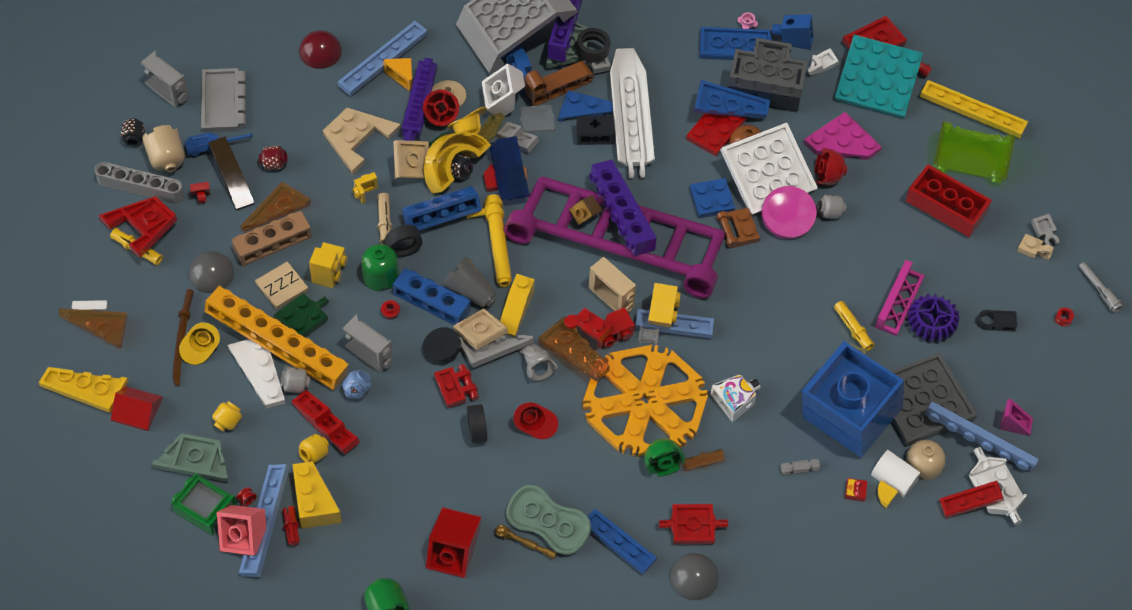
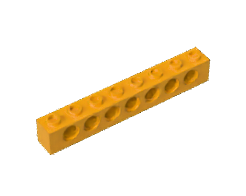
[204,286,349,390]

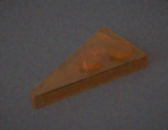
[241,182,311,232]
[58,308,128,348]

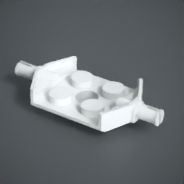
[969,447,1027,525]

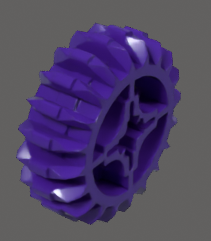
[907,293,960,343]

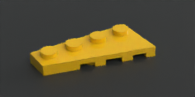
[39,367,129,413]

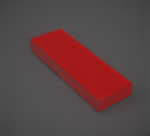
[939,480,1004,519]

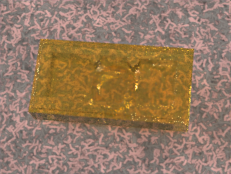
[478,113,505,142]

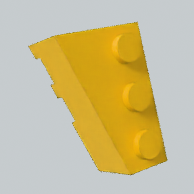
[292,461,342,529]

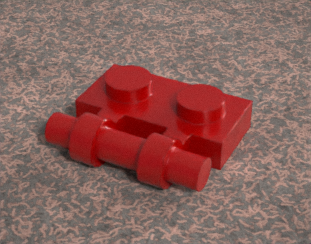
[434,364,479,408]

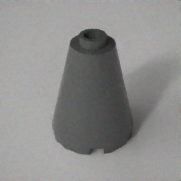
[443,257,496,308]

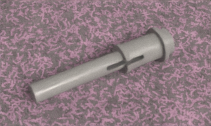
[1079,262,1123,313]

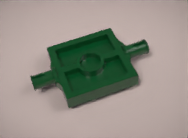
[274,293,329,337]

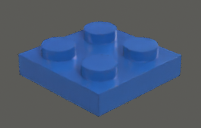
[689,178,735,218]

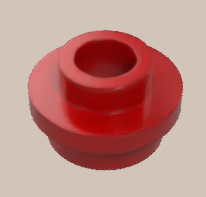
[381,300,400,319]

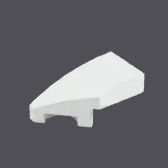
[808,48,839,75]

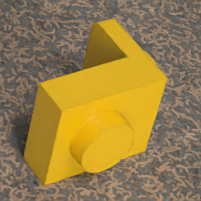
[352,172,378,204]

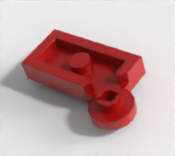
[564,308,614,343]

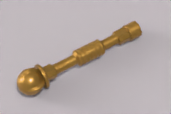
[495,525,557,560]

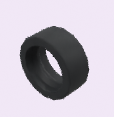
[576,28,611,62]
[385,225,423,258]
[467,404,488,444]

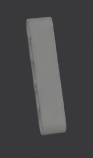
[94,162,184,204]

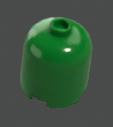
[362,244,400,291]
[364,578,410,610]

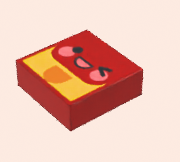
[845,478,867,502]

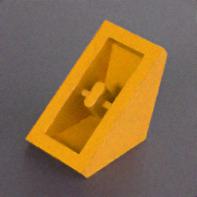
[383,58,412,91]

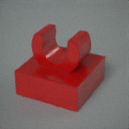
[190,182,211,203]

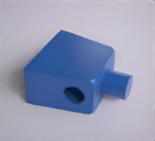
[772,14,814,50]

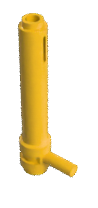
[466,194,512,287]

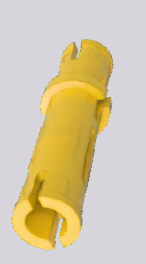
[110,228,163,265]
[834,301,875,351]

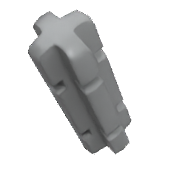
[781,459,820,475]

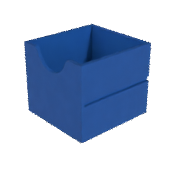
[802,341,904,458]

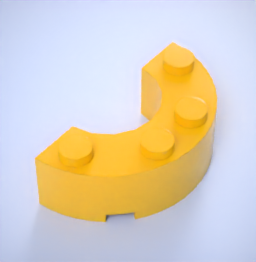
[424,131,491,193]

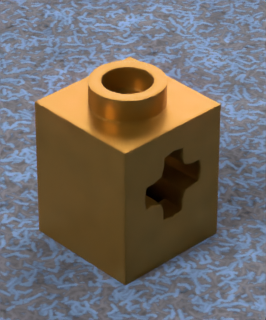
[569,195,602,225]

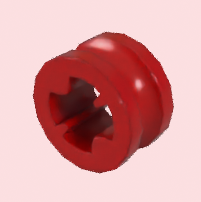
[1055,307,1074,327]
[236,487,257,507]

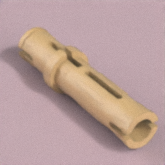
[377,193,393,245]

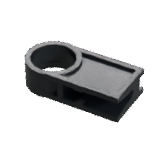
[977,309,1017,332]

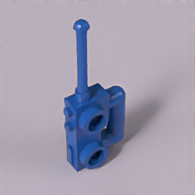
[185,132,253,156]

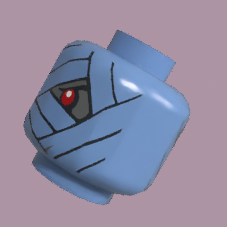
[342,370,372,399]

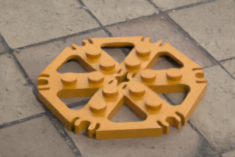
[582,345,708,457]

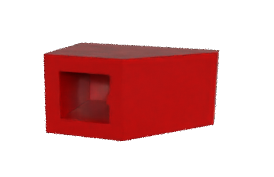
[598,307,635,349]

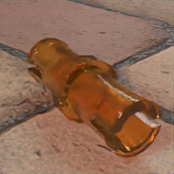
[684,448,725,471]

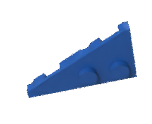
[558,90,613,122]

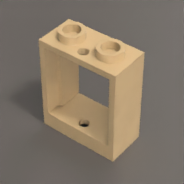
[589,257,636,312]

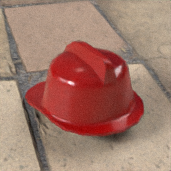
[513,402,558,439]

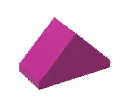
[1000,399,1033,436]

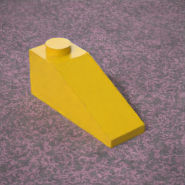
[500,274,535,337]

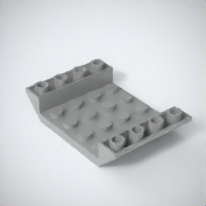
[456,0,578,75]

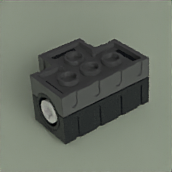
[728,38,807,111]

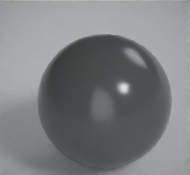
[188,251,234,293]
[670,553,719,600]

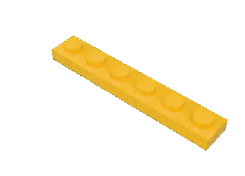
[920,80,1028,138]

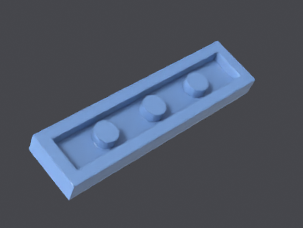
[635,309,714,339]

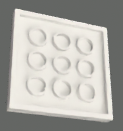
[720,123,818,216]

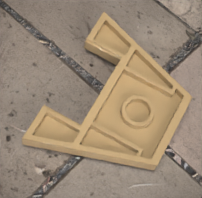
[323,108,401,175]

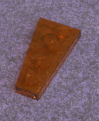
[539,316,610,382]

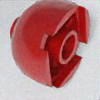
[423,89,460,126]
[814,148,847,185]

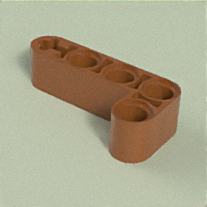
[524,61,594,106]

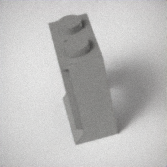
[141,50,189,108]
[343,314,393,373]

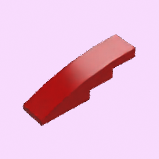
[291,390,360,454]

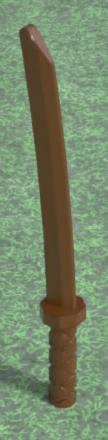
[173,289,194,386]

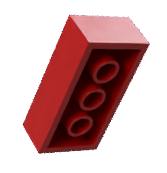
[906,164,992,238]

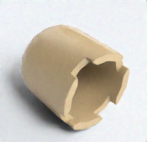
[142,125,185,173]

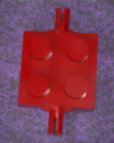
[659,504,728,544]

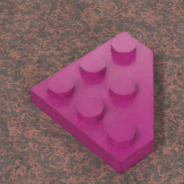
[804,112,882,160]

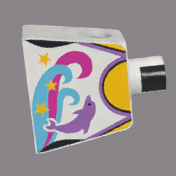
[711,375,761,422]

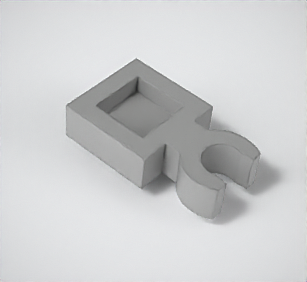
[1031,214,1059,246]

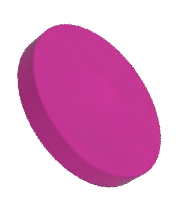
[762,186,817,239]

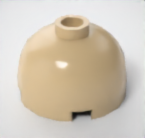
[905,440,946,481]

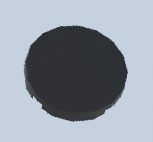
[423,327,462,364]

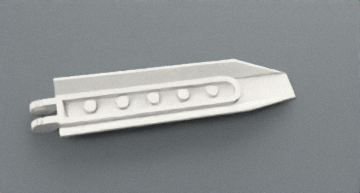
[610,48,655,178]

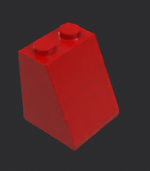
[426,507,482,578]

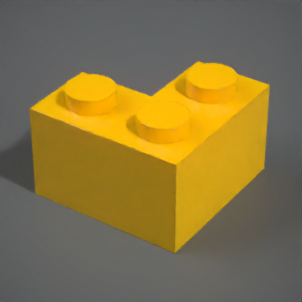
[309,242,348,289]
[648,283,681,328]

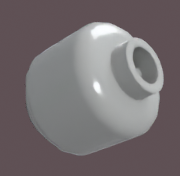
[817,194,846,219]
[280,367,310,394]

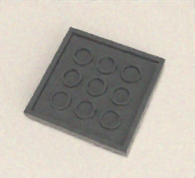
[891,352,977,446]

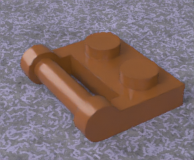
[716,208,760,248]

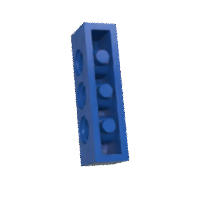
[401,186,482,230]
[393,268,471,325]

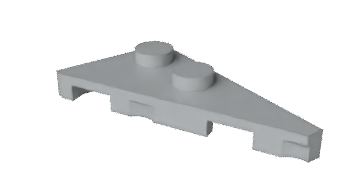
[459,335,534,368]

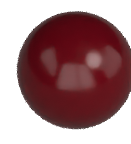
[299,30,342,69]

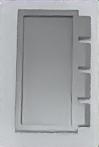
[201,68,246,132]

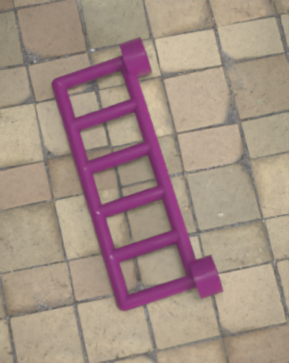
[504,176,725,298]

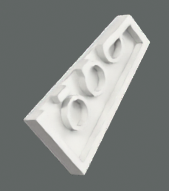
[227,339,285,409]

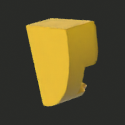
[877,480,898,508]

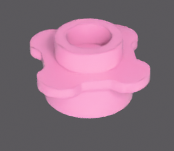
[737,12,758,29]

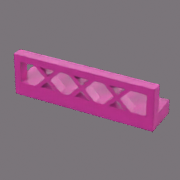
[875,260,925,336]

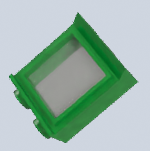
[171,473,237,536]

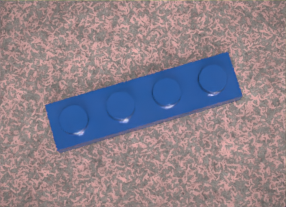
[587,509,657,575]

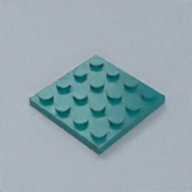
[834,35,923,119]

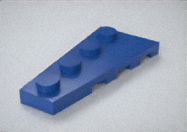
[693,80,770,119]

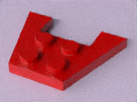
[99,196,177,258]

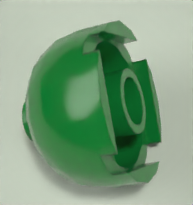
[644,439,685,477]

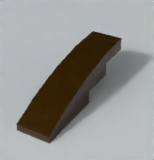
[208,136,254,211]

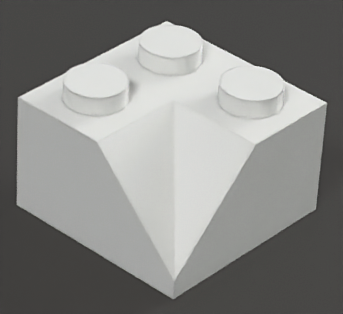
[482,64,525,118]

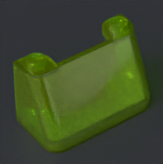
[933,121,1016,183]

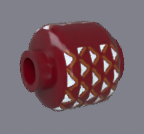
[259,145,288,170]

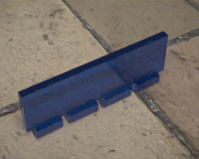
[489,136,530,201]

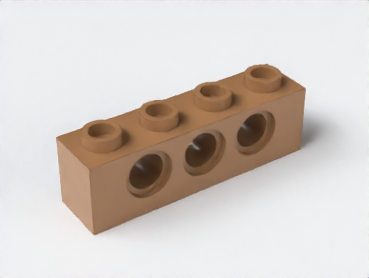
[232,211,312,266]

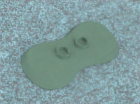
[506,485,591,554]

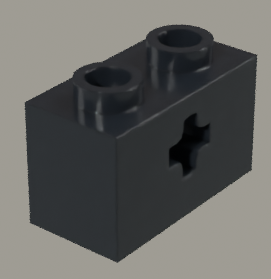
[576,115,614,145]

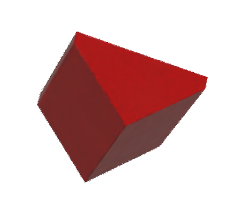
[111,386,163,431]

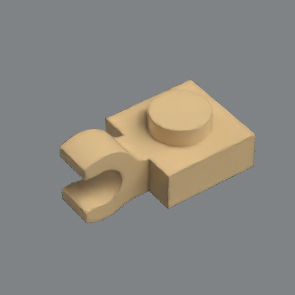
[1017,234,1054,260]

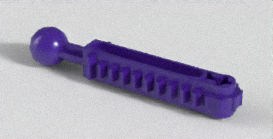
[393,58,438,158]

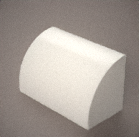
[871,450,920,498]

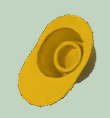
[448,107,487,134]
[179,322,220,365]

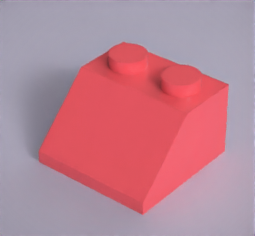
[217,505,266,556]

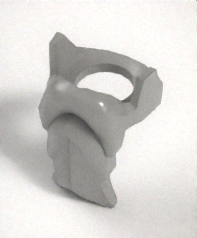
[519,344,558,381]

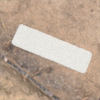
[72,300,107,310]

